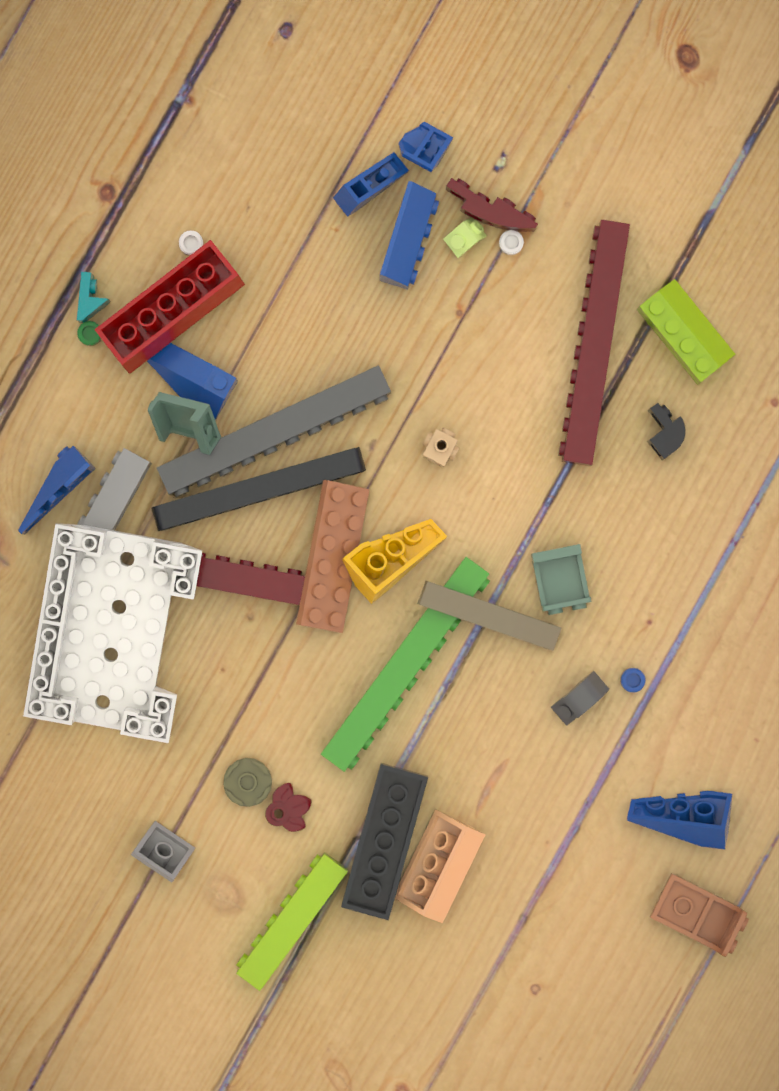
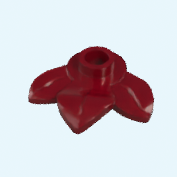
[265,783,312,832]

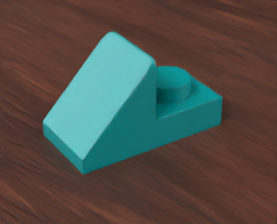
[77,272,111,323]

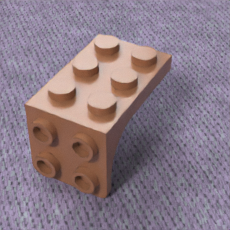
[650,873,749,957]

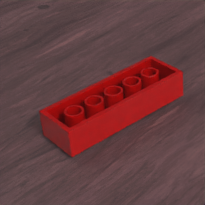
[94,240,245,374]

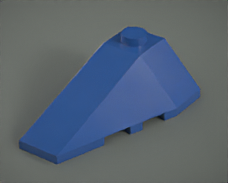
[147,343,238,421]
[18,446,96,535]
[627,791,732,849]

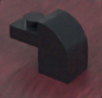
[647,403,686,460]

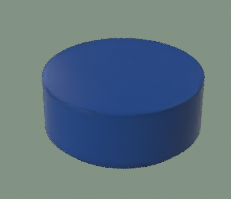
[620,668,646,693]

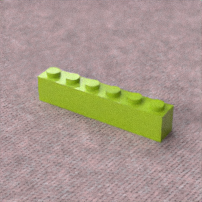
[236,852,348,991]

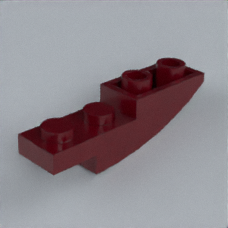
[446,178,538,232]

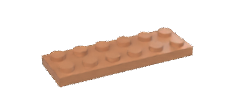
[296,480,370,633]

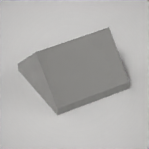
[131,821,195,882]

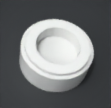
[499,230,524,255]
[179,231,204,256]

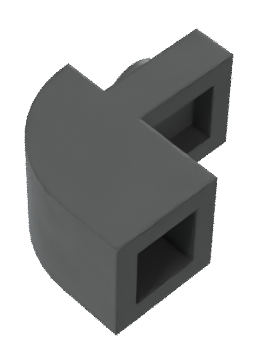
[551,671,609,726]

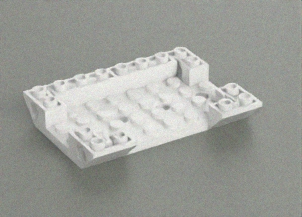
[23,523,203,743]

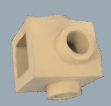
[422,428,459,468]

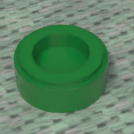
[77,321,101,346]

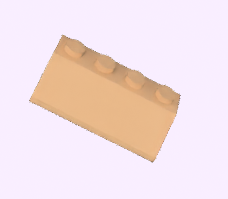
[395,809,485,923]

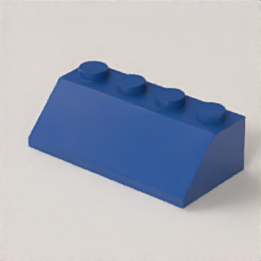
[380,181,439,290]

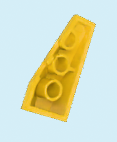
[342,519,447,604]

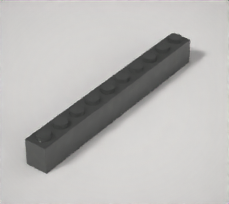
[157,365,391,497]

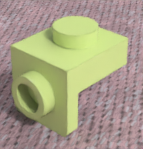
[443,217,487,258]

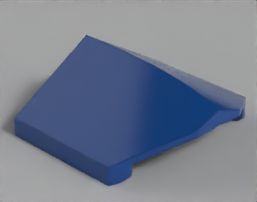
[398,122,453,172]

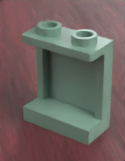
[148,392,221,455]
[531,544,592,615]

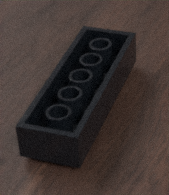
[341,763,428,921]

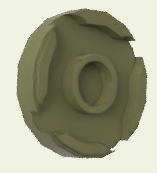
[223,758,272,807]

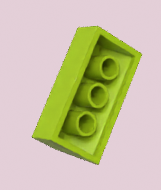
[637,279,736,385]

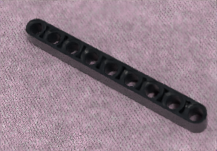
[151,447,366,531]

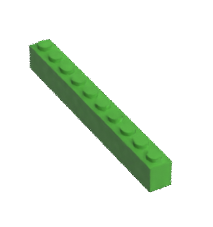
[321,557,490,772]

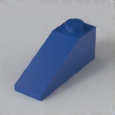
[333,152,409,217]

